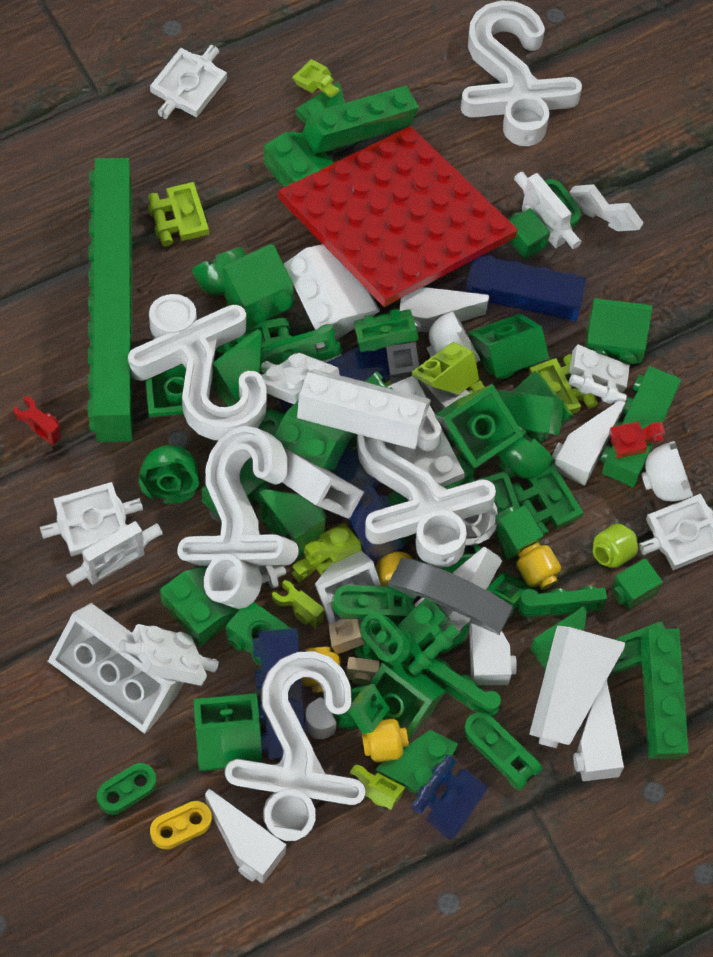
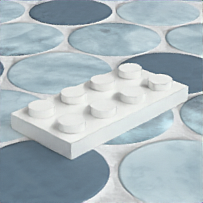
[383,376,464,487]

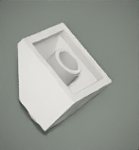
[315,551,381,624]

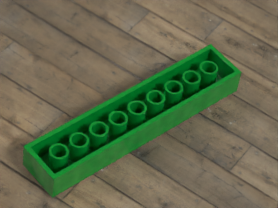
[88,158,133,442]

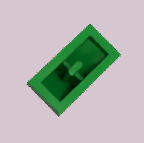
[486,571,530,625]

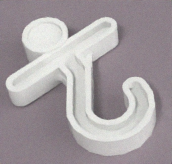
[461,1,582,146]
[128,294,267,440]
[357,411,496,568]
[178,426,298,609]
[225,652,365,841]

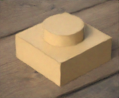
[329,618,365,654]
[346,657,380,685]

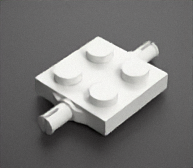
[150,45,227,119]
[514,172,582,249]
[261,353,340,404]
[40,482,143,556]
[639,494,713,570]
[66,521,163,586]
[118,624,218,686]

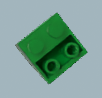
[193,694,262,771]

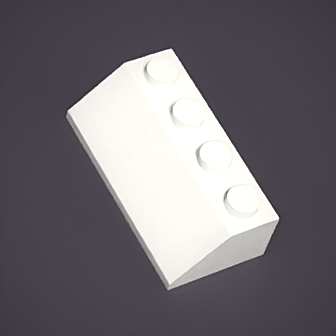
[297,369,431,449]
[48,603,184,734]

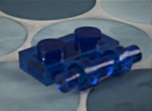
[412,755,488,839]

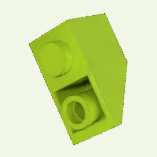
[411,342,479,395]

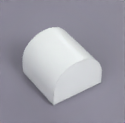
[305,697,336,739]

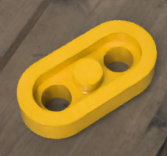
[150,801,212,849]

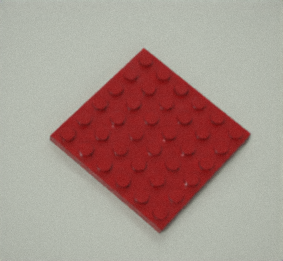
[278,126,518,307]

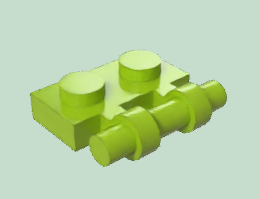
[148,182,209,246]
[529,354,598,414]

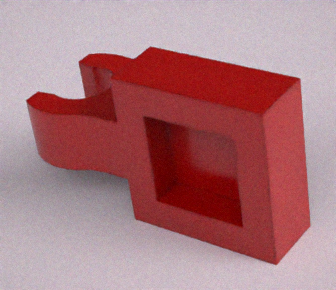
[13,396,61,446]
[609,421,665,459]

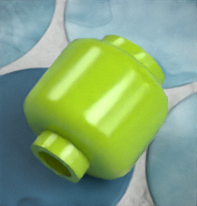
[593,524,638,568]

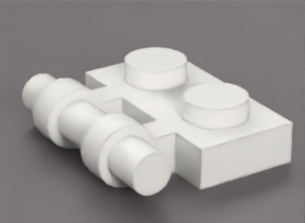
[569,344,630,404]

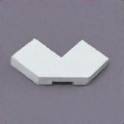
[569,184,643,231]

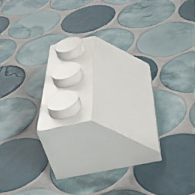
[284,244,380,340]

